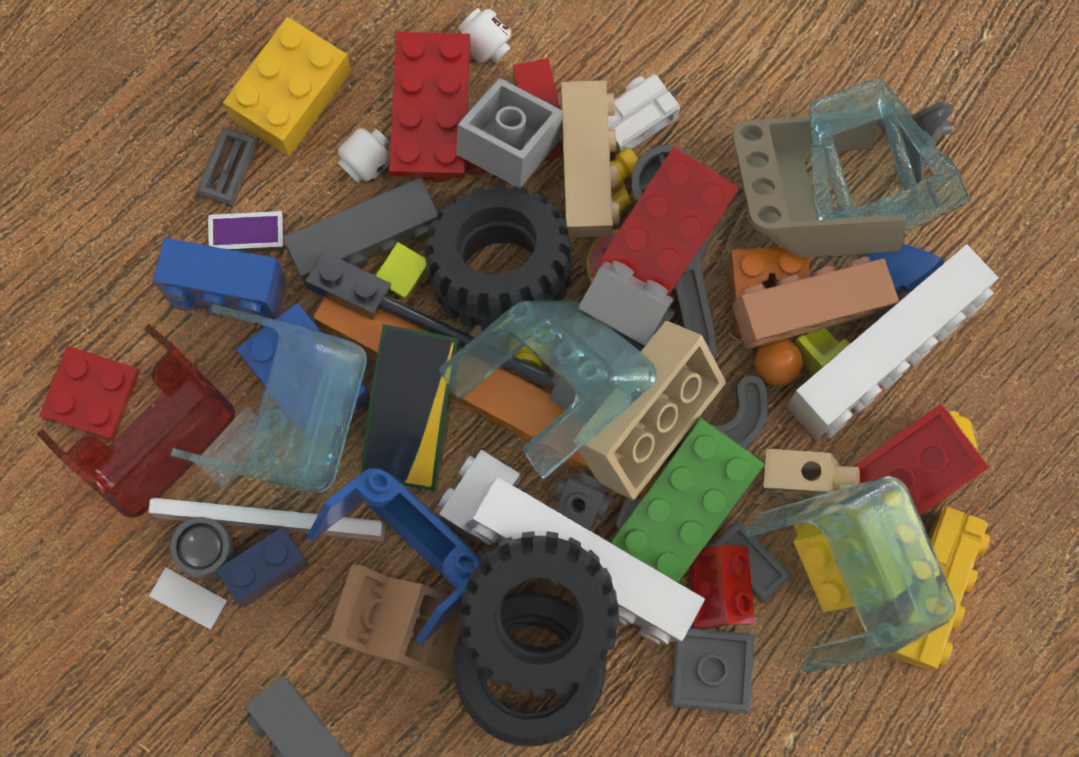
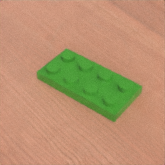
[609,417,765,583]

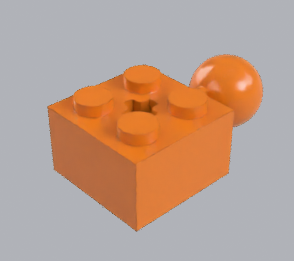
[727,247,810,386]

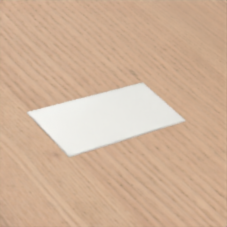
[149,567,227,630]

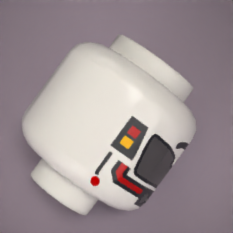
[458,8,511,63]

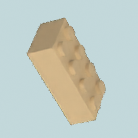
[571,321,726,500]

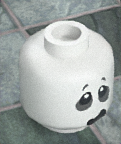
[337,128,391,183]

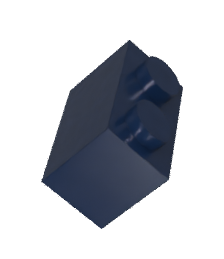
[216,526,309,608]

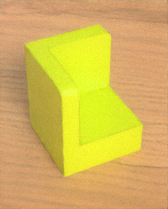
[376,242,429,299]
[795,328,850,375]

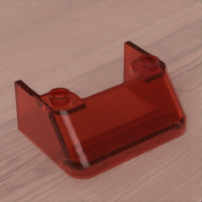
[37,324,235,518]

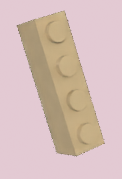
[561,80,619,237]

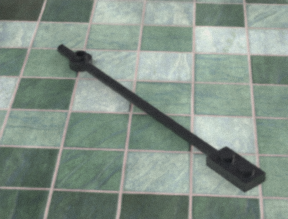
[305,251,691,460]

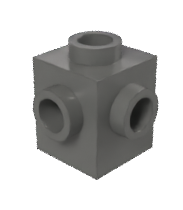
[553,469,612,531]

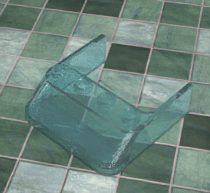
[171,304,367,493]

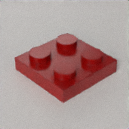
[39,346,140,442]

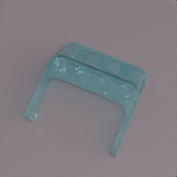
[439,300,657,478]
[743,476,956,673]

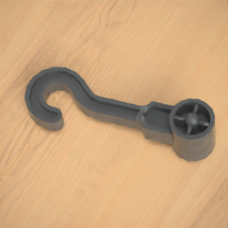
[632,145,768,449]

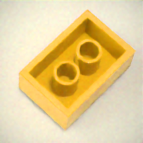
[223,17,352,156]

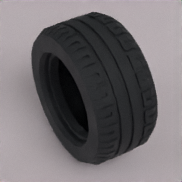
[454,591,606,746]

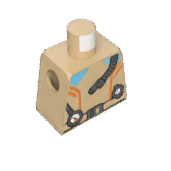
[764,449,860,502]

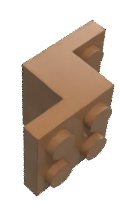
[327,564,463,681]

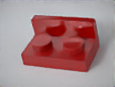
[689,545,755,629]

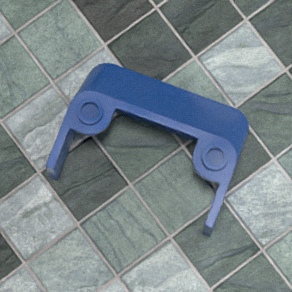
[307,469,482,645]

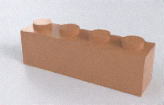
[732,257,899,349]

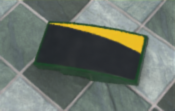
[361,324,461,491]

